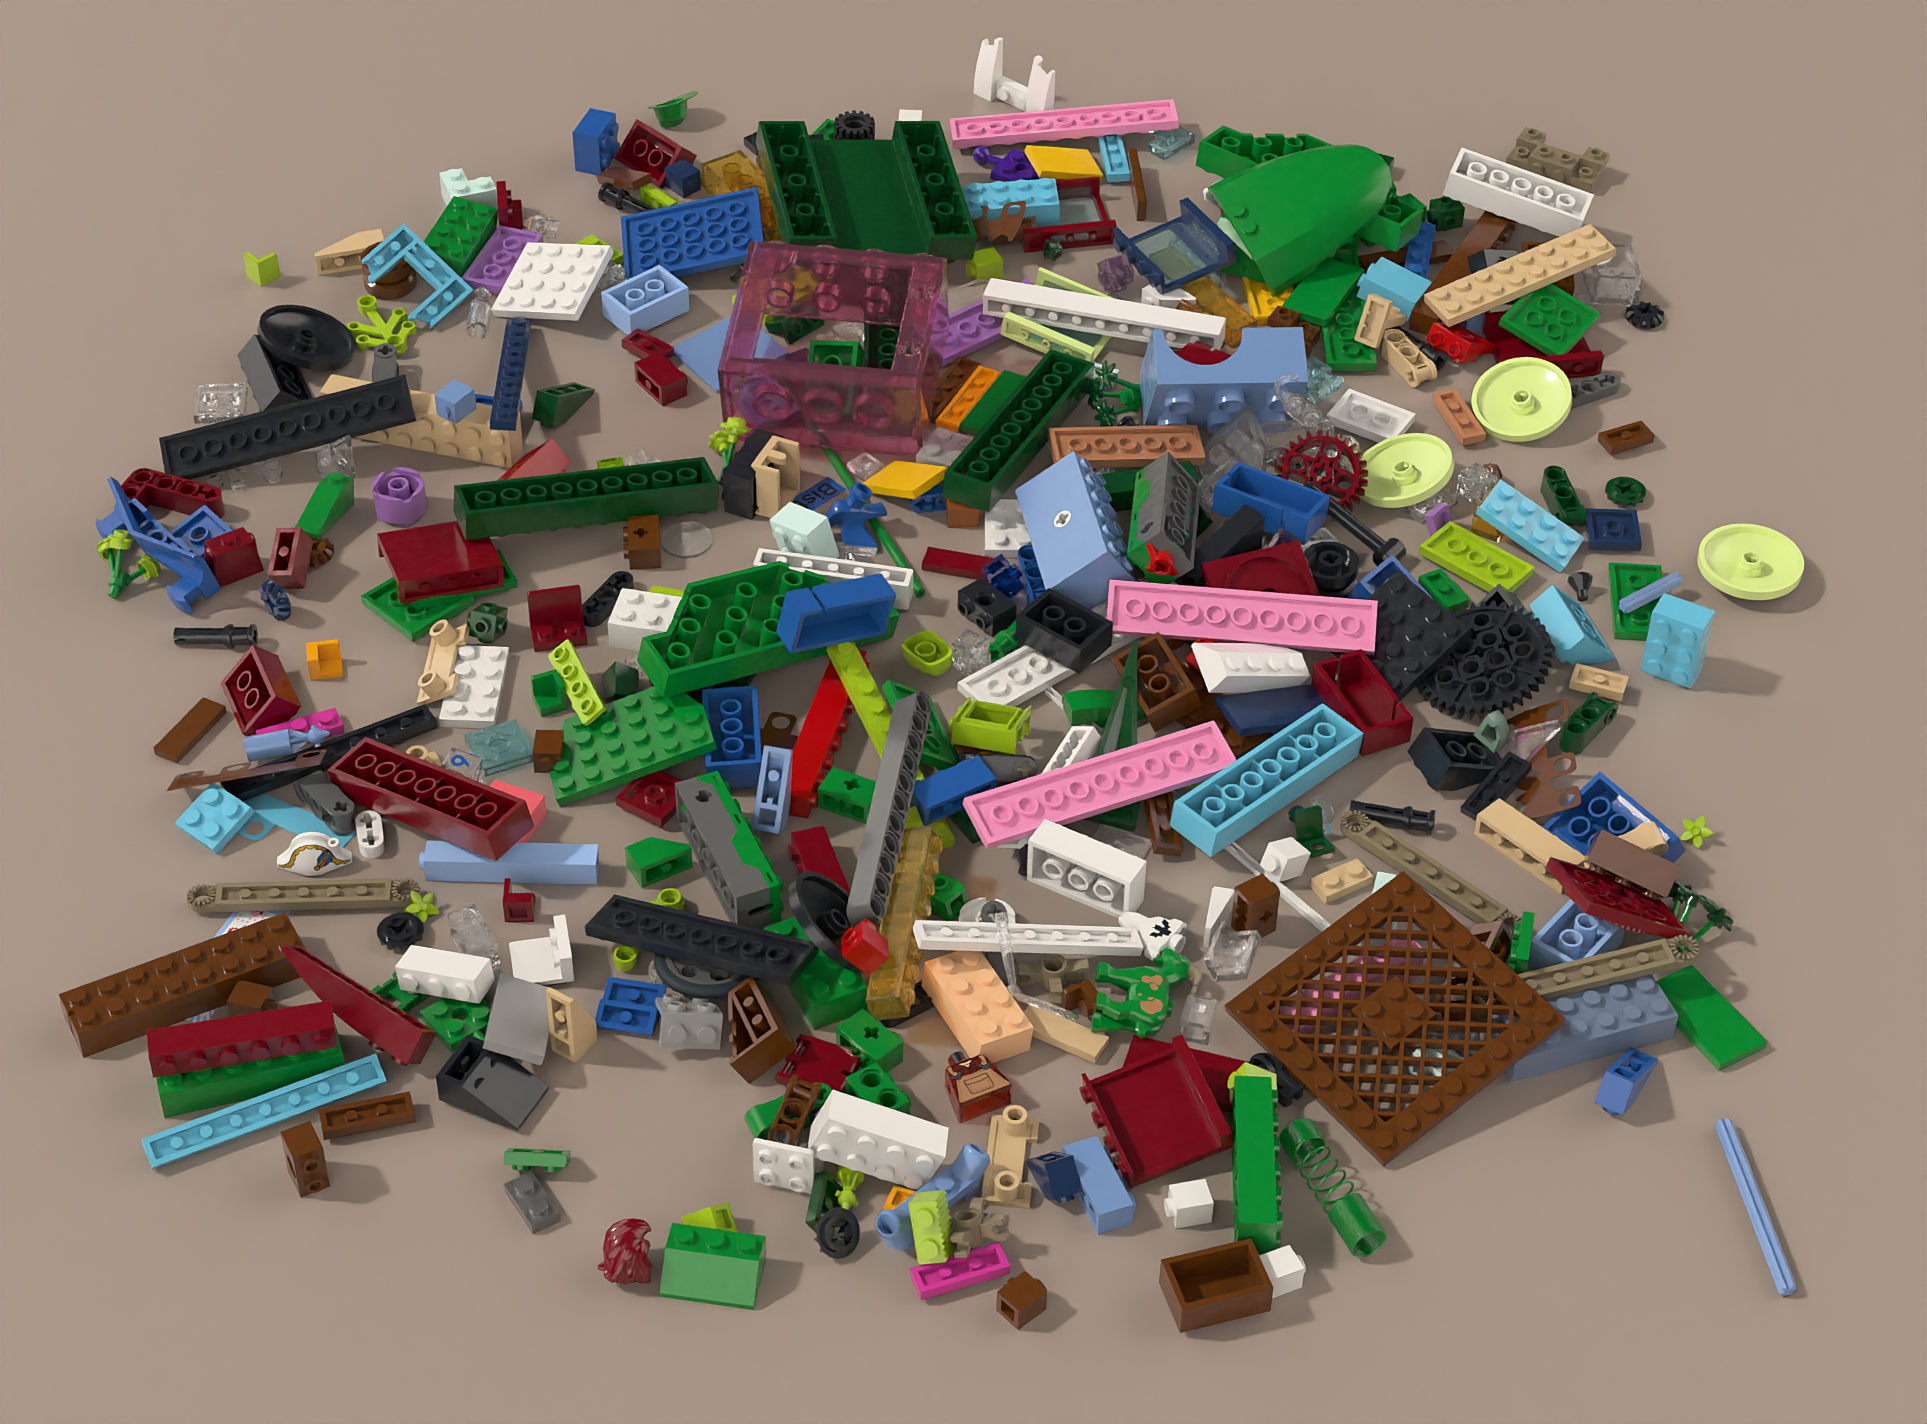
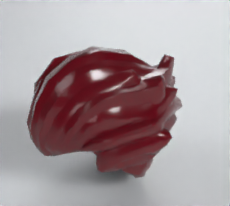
[598,1218,652,1284]

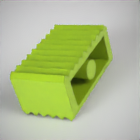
[908,1190,956,1265]

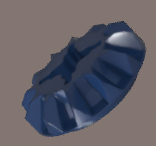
[259,580,291,621]

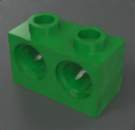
[845,1062,911,1115]

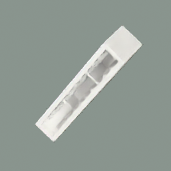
[997,726,1101,849]

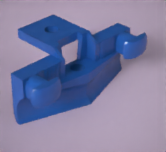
[96,477,233,614]

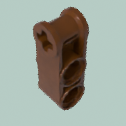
[767,1074,822,1146]

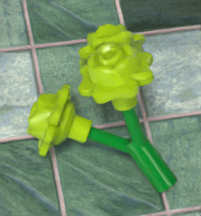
[708,417,751,486]

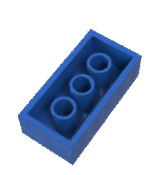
[702,685,762,789]

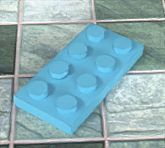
[1475,479,1585,573]

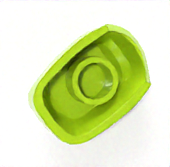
[900,629,953,677]

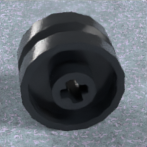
[1304,542,1359,599]

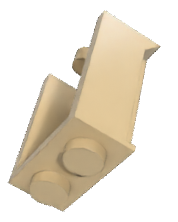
[751,436,800,518]

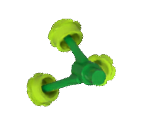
[97,530,161,599]

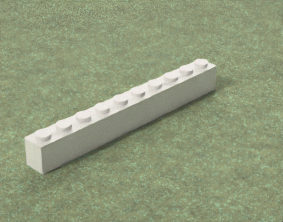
[983,278,1226,351]

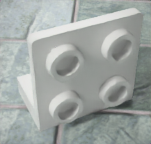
[509,915,574,985]
[752,1138,824,1194]

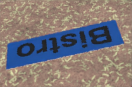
[792,477,847,511]

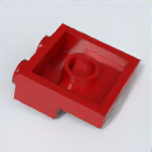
[1426,323,1496,364]

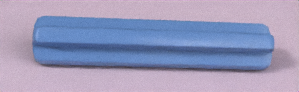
[1618,572,1683,613]

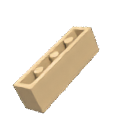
[1474,798,1585,894]

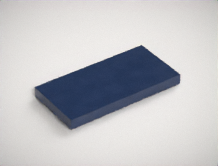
[1215,684,1330,736]

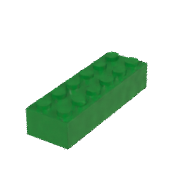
[156,1024,345,1118]
[1231,1076,1283,1256]

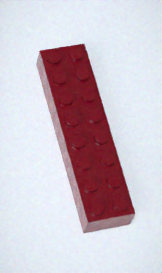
[327,737,534,861]

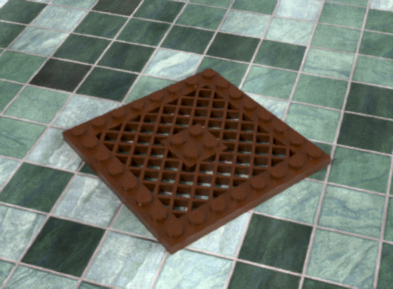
[1225,871,1566,1167]

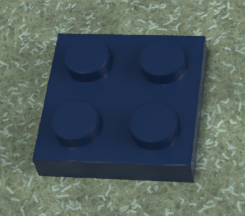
[1585,508,1642,551]

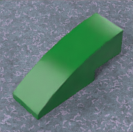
[1063,689,1146,728]

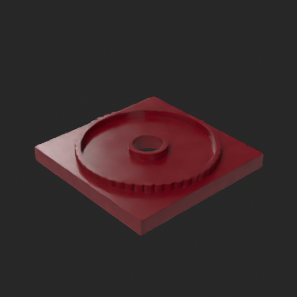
[1200,540,1320,649]
[1546,857,1692,939]

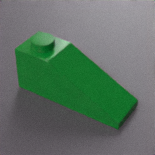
[295,472,354,539]

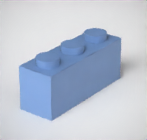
[1062,1136,1136,1234]

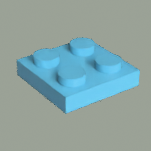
[174,783,255,855]

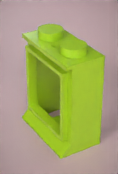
[948,697,1032,755]

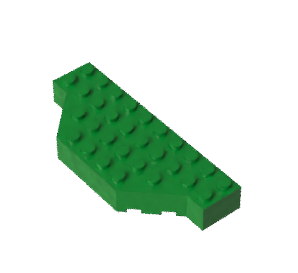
[1195,125,1424,251]
[637,561,900,698]

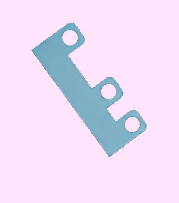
[237,793,357,847]

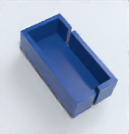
[1211,462,1330,545]
[776,573,896,653]

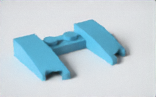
[361,223,473,328]

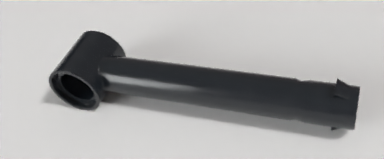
[1304,480,1406,566]

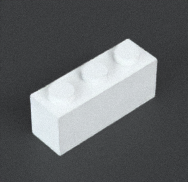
[395,945,495,1004]

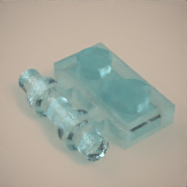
[1304,356,1344,406]

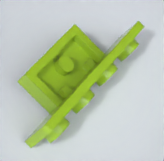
[548,639,606,726]

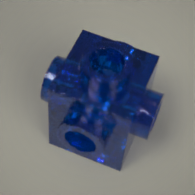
[980,554,1025,598]

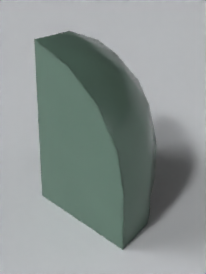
[1474,710,1509,753]

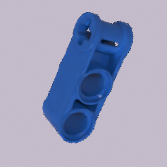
[1018,545,1046,606]

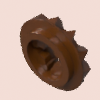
[309,536,334,567]

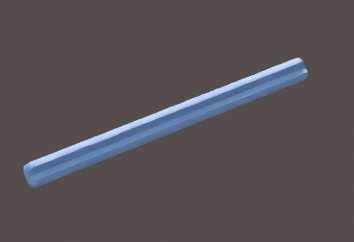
[1715,1118,1797,1296]

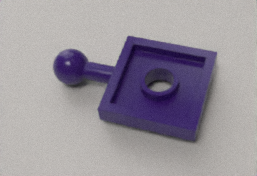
[973,146,1041,182]

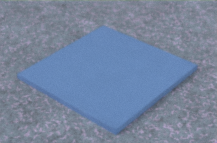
[674,311,789,393]

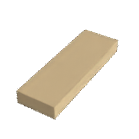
[1024,1003,1109,1064]

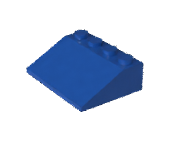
[1542,771,1685,863]

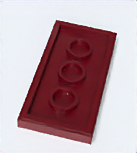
[1122,1035,1249,1112]

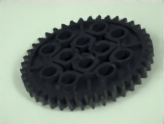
[1416,600,1554,720]

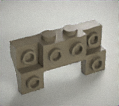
[1506,127,1610,193]

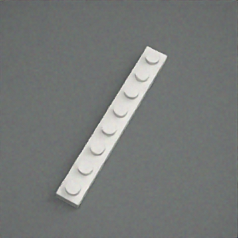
[913,920,1143,956]

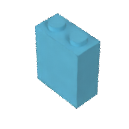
[1357,257,1432,322]

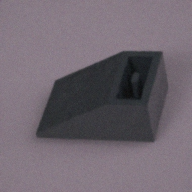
[436,1035,549,1131]

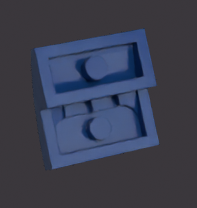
[595,977,667,1036]

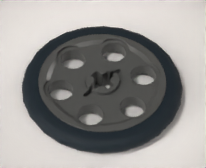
[654,953,759,999]

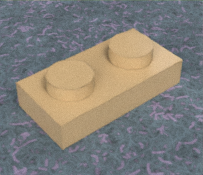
[1569,663,1629,702]
[1310,858,1374,904]

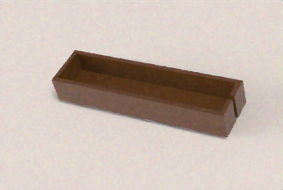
[59,912,306,1058]

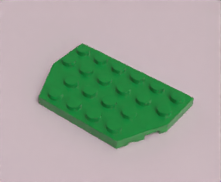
[550,686,717,807]

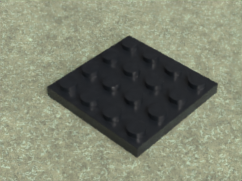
[1329,571,1472,701]

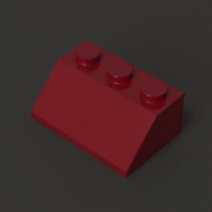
[614,119,697,188]
[220,645,301,737]

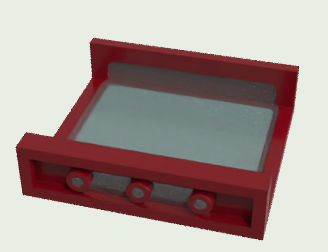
[1020,177,1117,253]

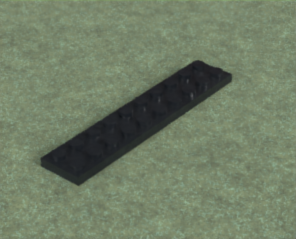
[159,374,417,480]

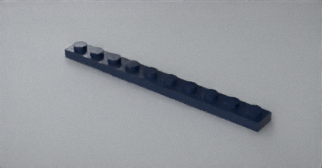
[490,317,531,431]

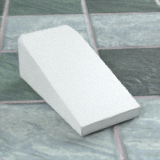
[1203,886,1234,948]

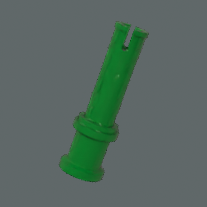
[984,620,1018,663]

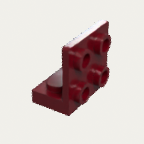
[527,585,588,652]

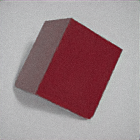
[503,878,536,922]

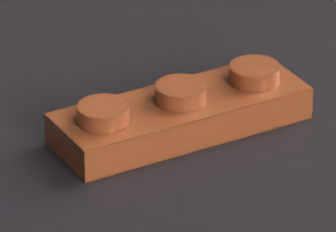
[1432,389,1486,446]

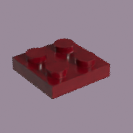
[616,770,682,827]

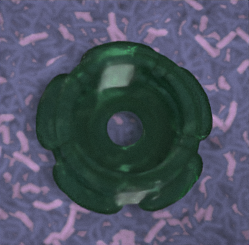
[1043,238,1062,262]

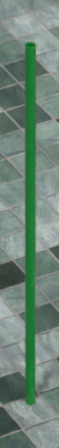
[769,361,926,598]

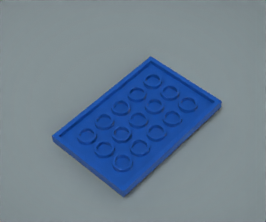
[621,187,766,281]

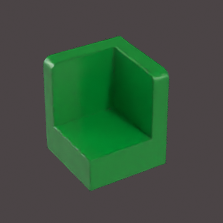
[530,669,567,717]

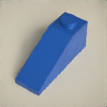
[1595,1047,1658,1115]

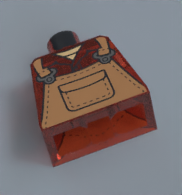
[945,1051,1012,1123]

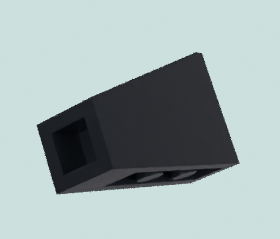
[1178,504,1265,587]

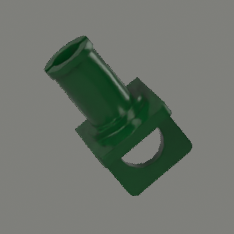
[1288,805,1335,858]

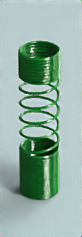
[1279,1118,1387,1257]

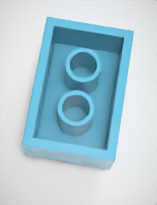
[1640,593,1715,689]

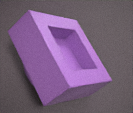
[1425,503,1452,537]

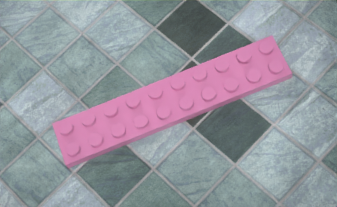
[950,99,1179,149]
[1107,580,1378,655]
[963,721,1236,850]

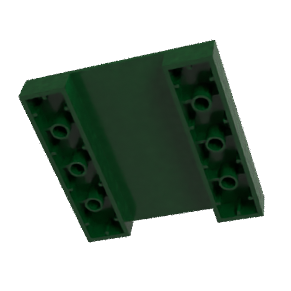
[756,121,977,266]

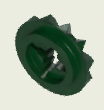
[1605,477,1646,507]

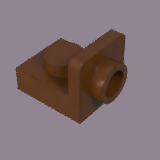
[1062,979,1106,1021]

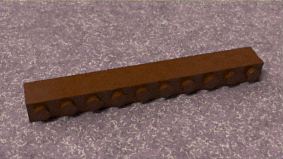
[1409,210,1520,336]

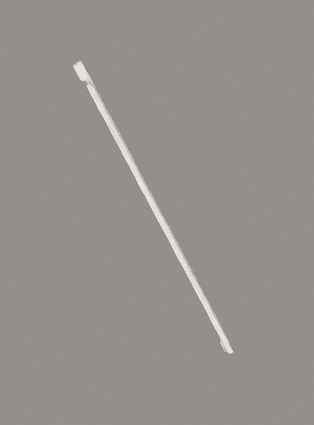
[1045,685,1330,932]

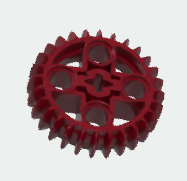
[1274,429,1368,522]

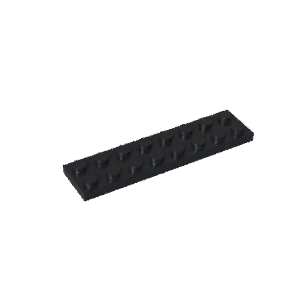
[585,894,819,986]

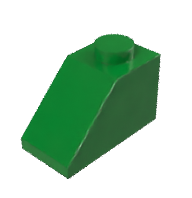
[625,837,693,888]

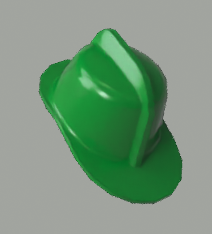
[647,91,698,128]

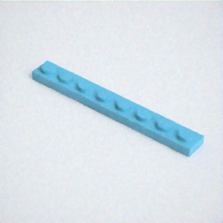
[141,1053,387,1170]

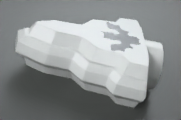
[1118,912,1187,961]

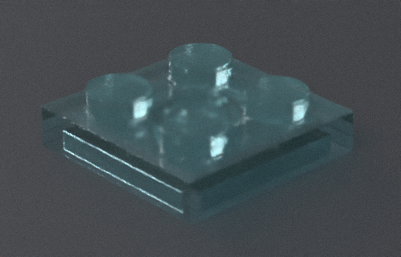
[464,719,533,778]

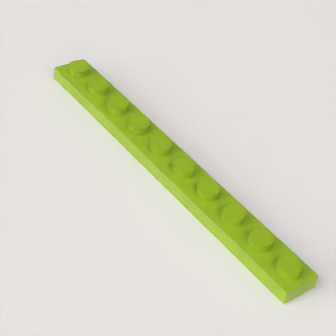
[826,641,956,852]

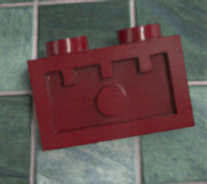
[496,181,523,230]

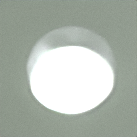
[661,522,713,559]

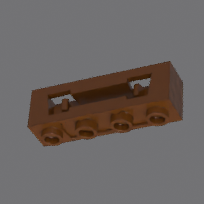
[1435,920,1513,1022]

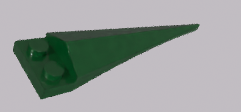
[1082,640,1140,832]

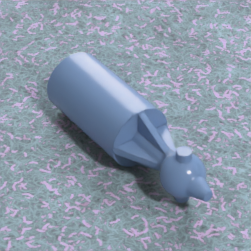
[244,725,330,762]

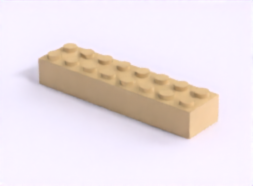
[319,374,523,468]

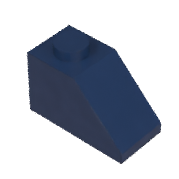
[1026,1151,1083,1203]

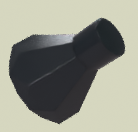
[1567,572,1593,602]
[1015,844,1028,876]

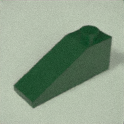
[531,382,595,428]

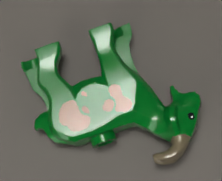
[1091,948,1203,1038]

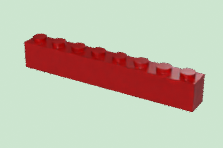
[789,649,871,819]

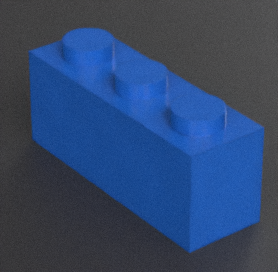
[910,756,997,827]

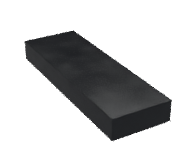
[1461,751,1532,821]

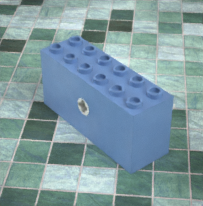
[1015,451,1136,610]

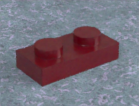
[621,328,674,359]

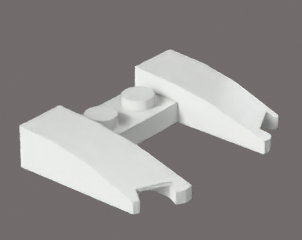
[974,37,1055,112]

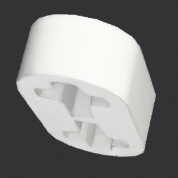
[355,810,385,858]

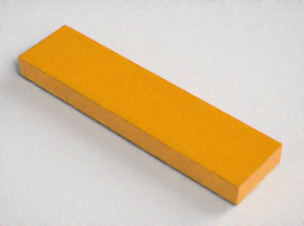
[935,365,1001,433]

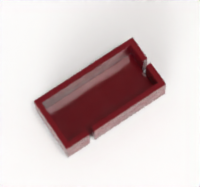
[1311,649,1414,756]

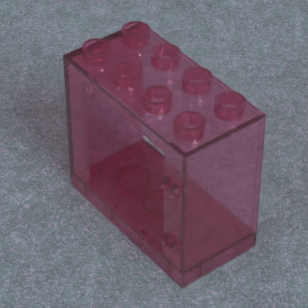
[717,241,949,457]

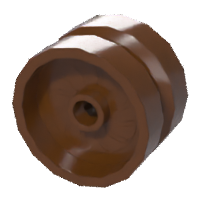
[360,241,417,300]

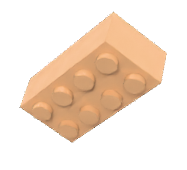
[922,951,1034,1068]

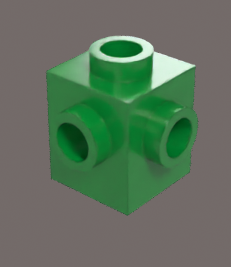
[920,872,968,921]

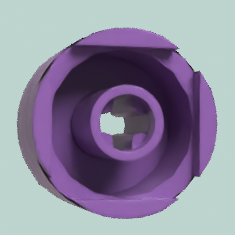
[372,467,427,527]

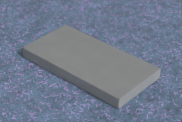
[483,973,557,1065]

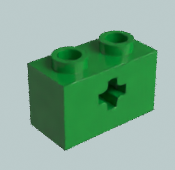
[818,767,876,824]
[836,1008,903,1072]

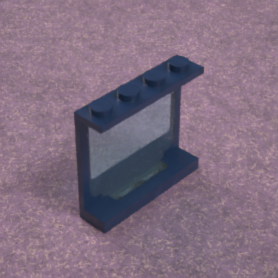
[1113,197,1237,295]

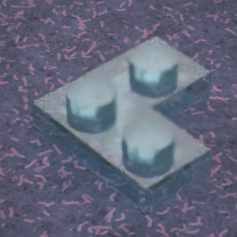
[1148,126,1195,160]

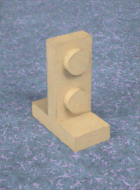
[1354,293,1407,348]

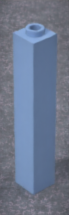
[419,841,600,885]

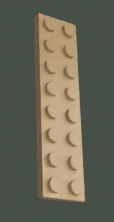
[1424,224,1616,327]

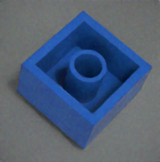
[572,108,620,175]

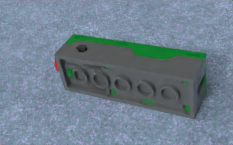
[1127,451,1200,584]
[675,771,784,930]

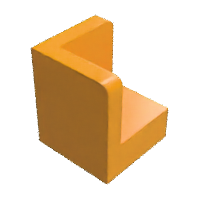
[306,639,343,680]

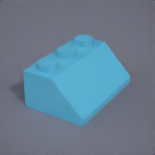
[1529,585,1614,667]

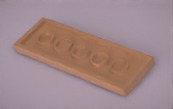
[1048,425,1206,468]

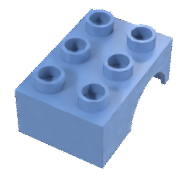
[1139,327,1308,435]

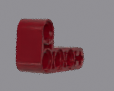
[121,468,225,519]

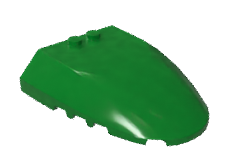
[1207,144,1392,297]

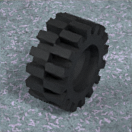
[834,110,875,140]

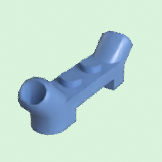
[875,1144,991,1250]

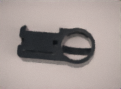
[1249,1053,1304,1107]

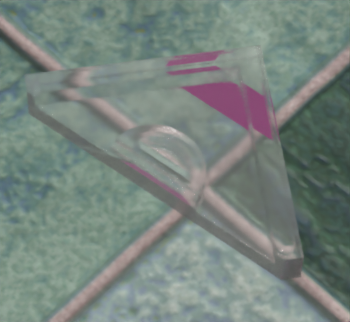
[1509,719,1561,761]

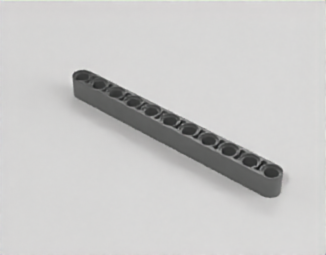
[846,691,931,927]

